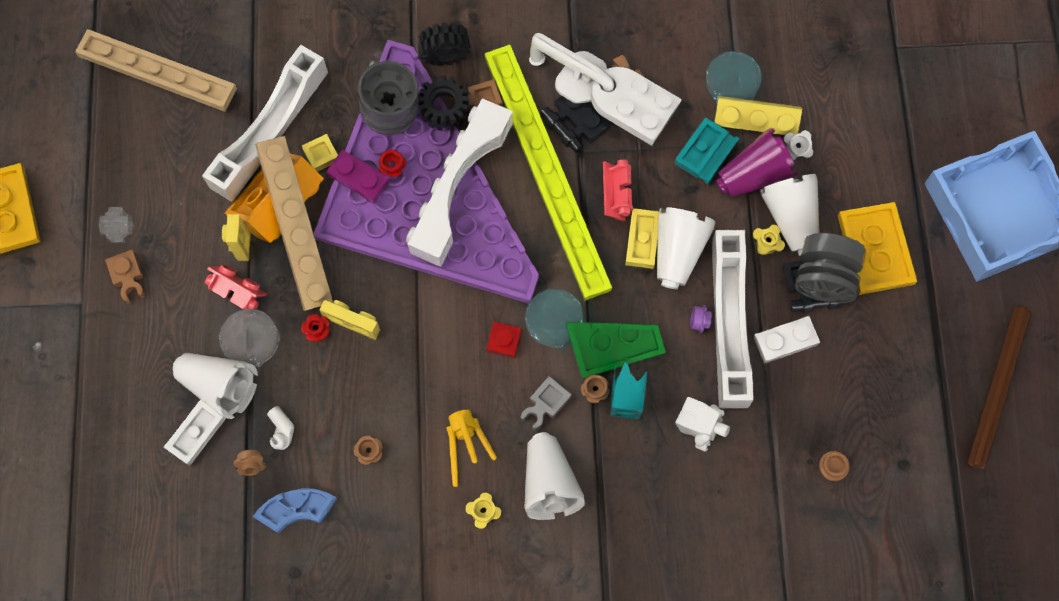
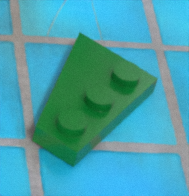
[565,322,666,379]

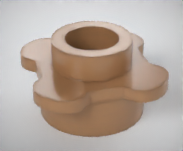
[233,450,267,476]

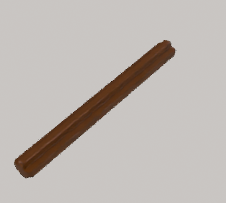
[968,306,1031,470]

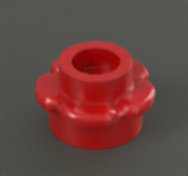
[379,150,406,177]
[301,314,330,342]

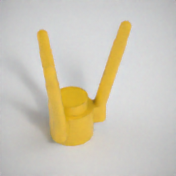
[446,410,497,487]

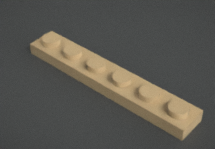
[75,29,237,112]
[255,136,333,311]

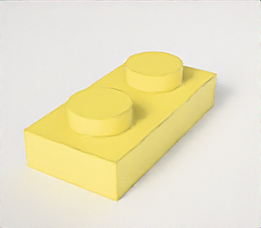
[625,208,659,269]
[222,214,251,261]
[320,300,380,340]

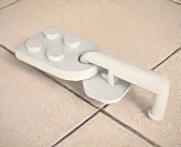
[529,33,682,146]

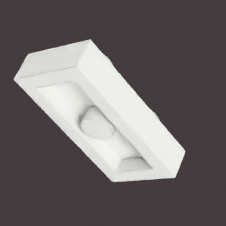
[753,316,820,364]
[164,400,226,466]

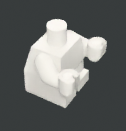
[675,397,730,452]

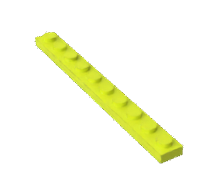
[485,45,612,301]

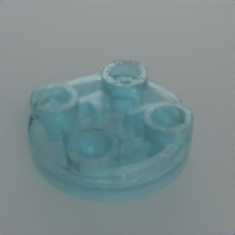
[706,51,762,103]
[525,289,584,348]

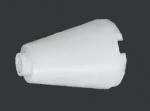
[760,174,820,256]
[657,207,715,290]
[173,353,258,419]
[524,432,585,520]

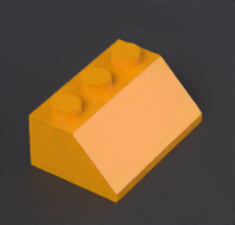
[224,153,324,243]

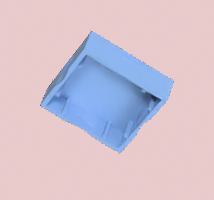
[924,131,1059,282]

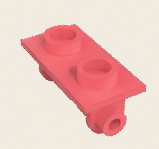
[603,160,633,222]
[205,264,268,312]

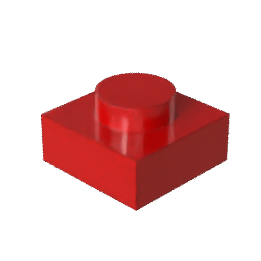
[486,322,522,358]

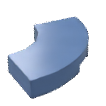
[253,488,337,534]

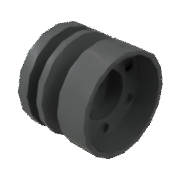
[358,61,418,135]
[795,233,866,303]

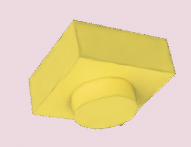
[302,134,338,172]

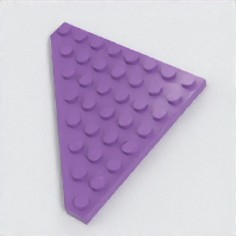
[313,40,539,304]

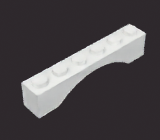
[202,45,328,202]
[406,99,513,267]
[712,230,753,408]

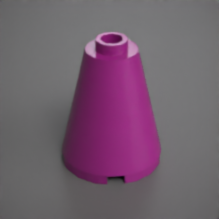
[716,127,799,197]

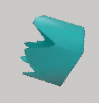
[610,362,647,419]

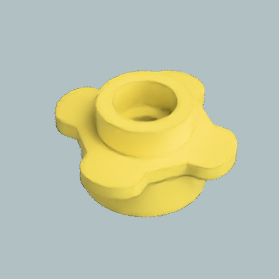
[753,225,785,255]
[465,493,501,529]

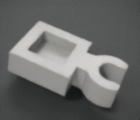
[521,376,572,431]

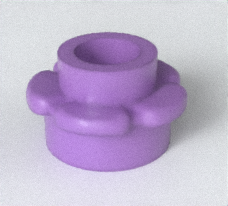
[690,305,712,333]

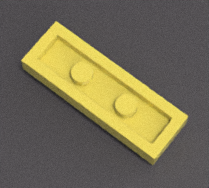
[714,96,802,135]

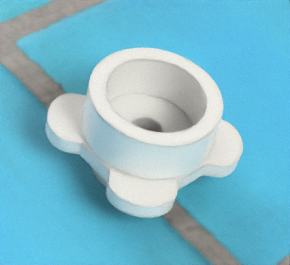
[784,130,813,160]

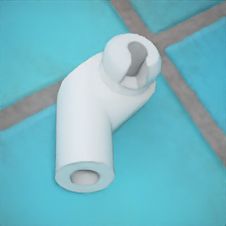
[267,406,294,450]

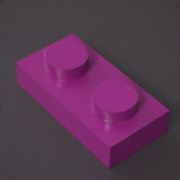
[326,149,390,204]

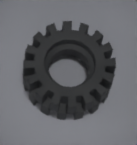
[419,23,471,66]
[418,76,469,131]

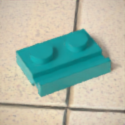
[674,117,739,185]

